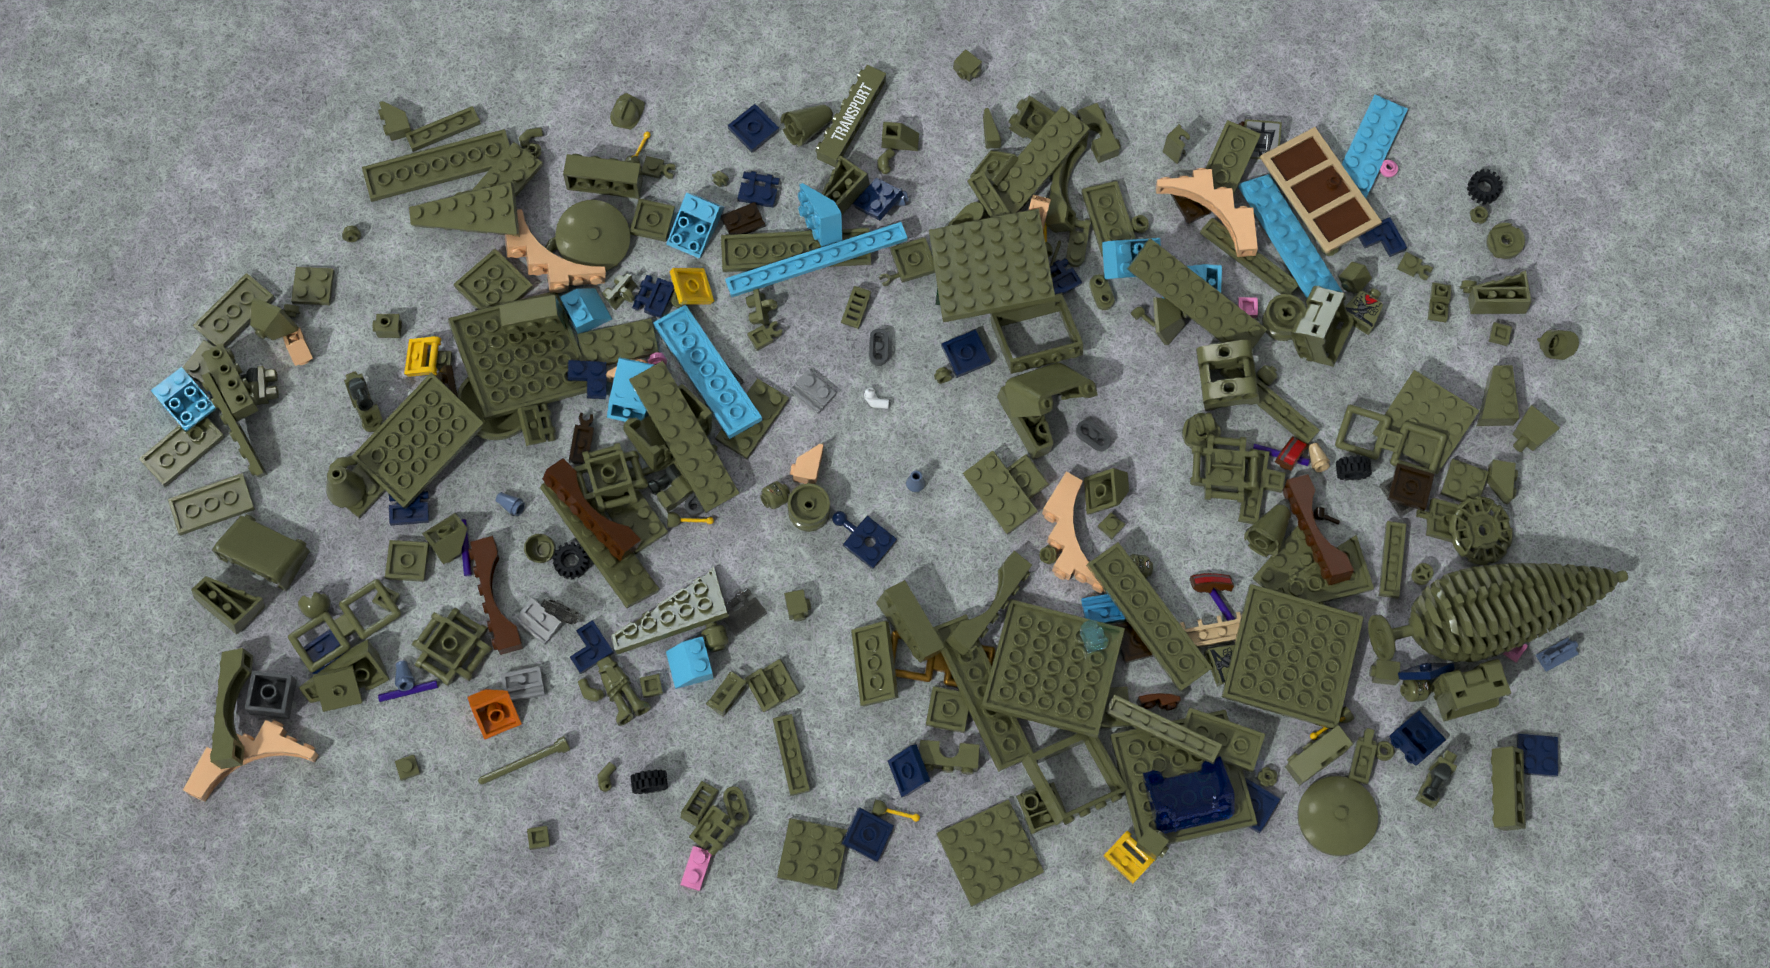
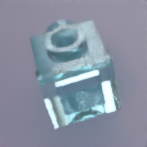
[1080,620,1108,653]

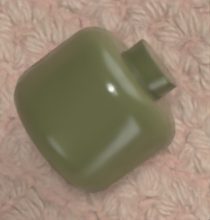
[1256,365,1278,386]

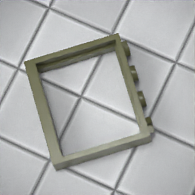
[990,293,1083,374]
[1022,733,1128,826]

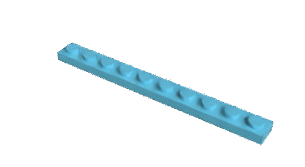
[725,222,907,298]

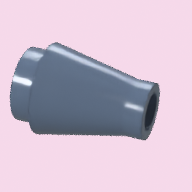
[906,471,925,492]
[495,492,525,516]
[395,661,415,691]

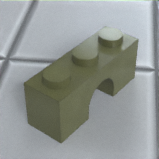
[1076,103,1121,163]
[919,740,980,775]

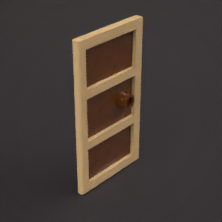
[1260,127,1382,254]

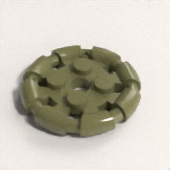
[1449,497,1513,565]

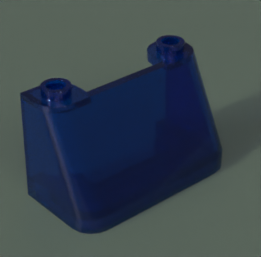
[1143,756,1235,833]

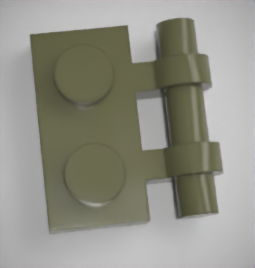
[517,403,556,446]
[689,805,739,856]

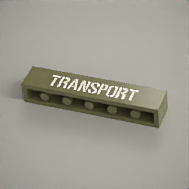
[815,65,886,167]

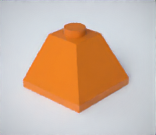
[467,689,522,740]

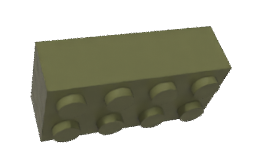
[563,154,643,199]

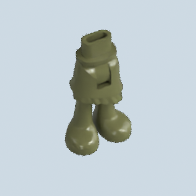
[597,656,651,726]

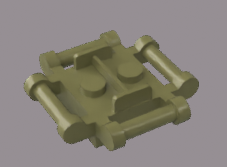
[1190,434,1260,503]
[573,443,648,513]
[411,607,492,686]

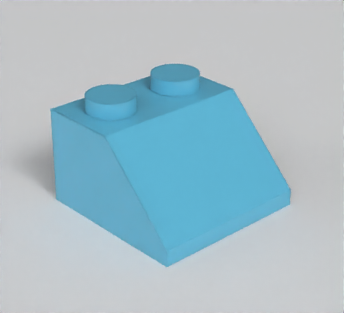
[560,288,612,334]
[666,636,714,689]

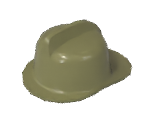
[610,93,645,130]
[948,202,984,226]
[1537,330,1579,360]

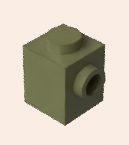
[953,49,982,82]
[1338,262,1372,293]
[372,314,402,338]
[784,589,811,622]
[1369,659,1401,685]
[1136,827,1169,861]

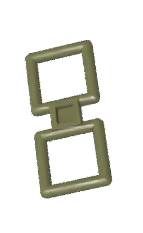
[1335,404,1447,474]
[288,579,401,672]

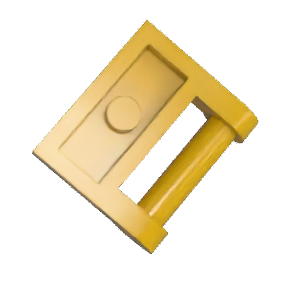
[404,336,442,377]
[1103,830,1155,884]

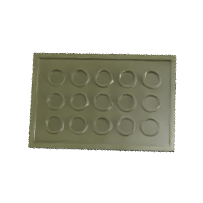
[351,372,486,509]

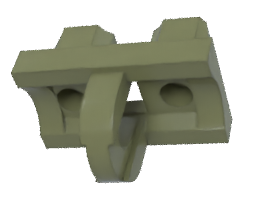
[602,273,637,310]
[746,289,778,326]

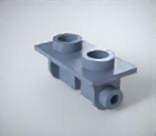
[1535,638,1579,672]

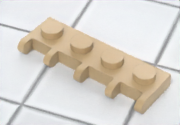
[1180,612,1241,648]

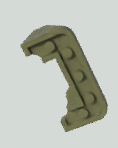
[1005,363,1098,418]
[623,384,712,472]
[212,514,310,592]

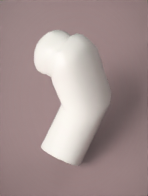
[864,388,889,409]

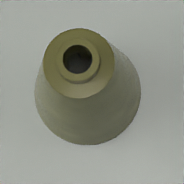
[781,104,833,147]
[326,466,365,508]
[1244,505,1291,557]

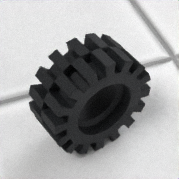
[1467,169,1503,205]
[1336,455,1372,481]
[553,542,589,579]
[630,769,668,794]

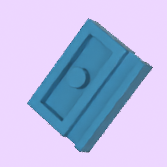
[1081,594,1125,624]

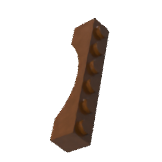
[542,458,641,561]
[1283,474,1354,586]
[468,536,523,655]

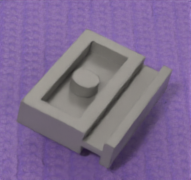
[790,370,836,414]
[515,598,563,645]
[501,666,545,702]

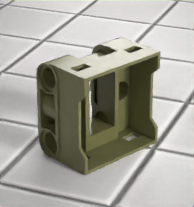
[1290,286,1355,367]
[1196,340,1260,411]
[1431,659,1512,722]

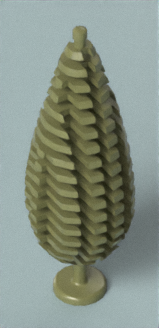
[1368,563,1628,662]

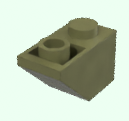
[378,101,411,141]
[881,122,919,151]
[1487,459,1518,504]

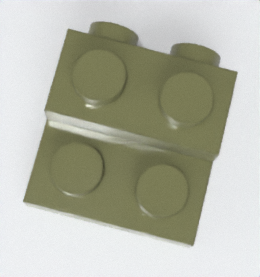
[1008,95,1055,140]

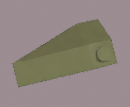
[299,639,389,703]

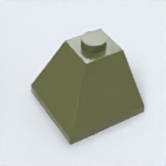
[250,297,299,340]
[1153,297,1188,345]
[1084,468,1129,514]
[422,513,467,565]

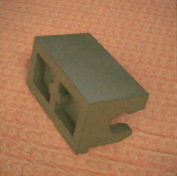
[1163,124,1190,164]
[706,672,747,717]

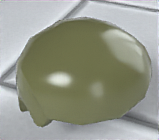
[524,533,555,563]
[298,592,330,619]

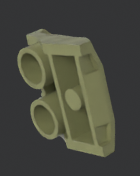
[1016,782,1066,834]

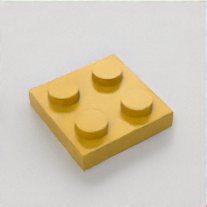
[669,268,714,305]

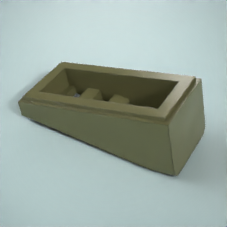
[983,108,1001,149]
[841,286,871,329]
[680,781,719,826]

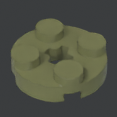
[1487,223,1525,259]
[1182,413,1221,449]

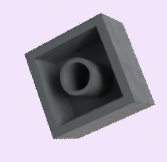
[245,670,297,719]

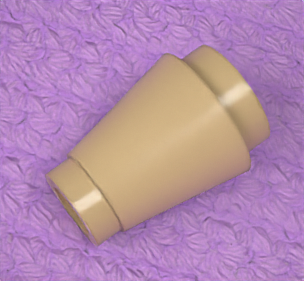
[1308,443,1330,472]

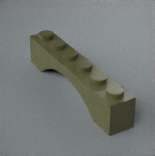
[1046,132,1089,233]
[945,551,1032,656]
[210,648,253,769]

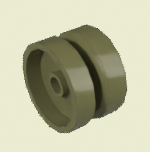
[1262,294,1306,341]
[787,483,830,532]

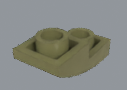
[1427,282,1451,323]

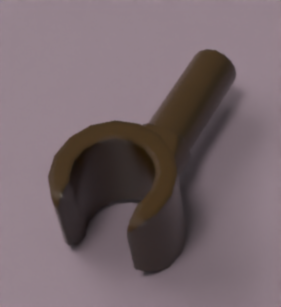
[1314,507,1340,525]

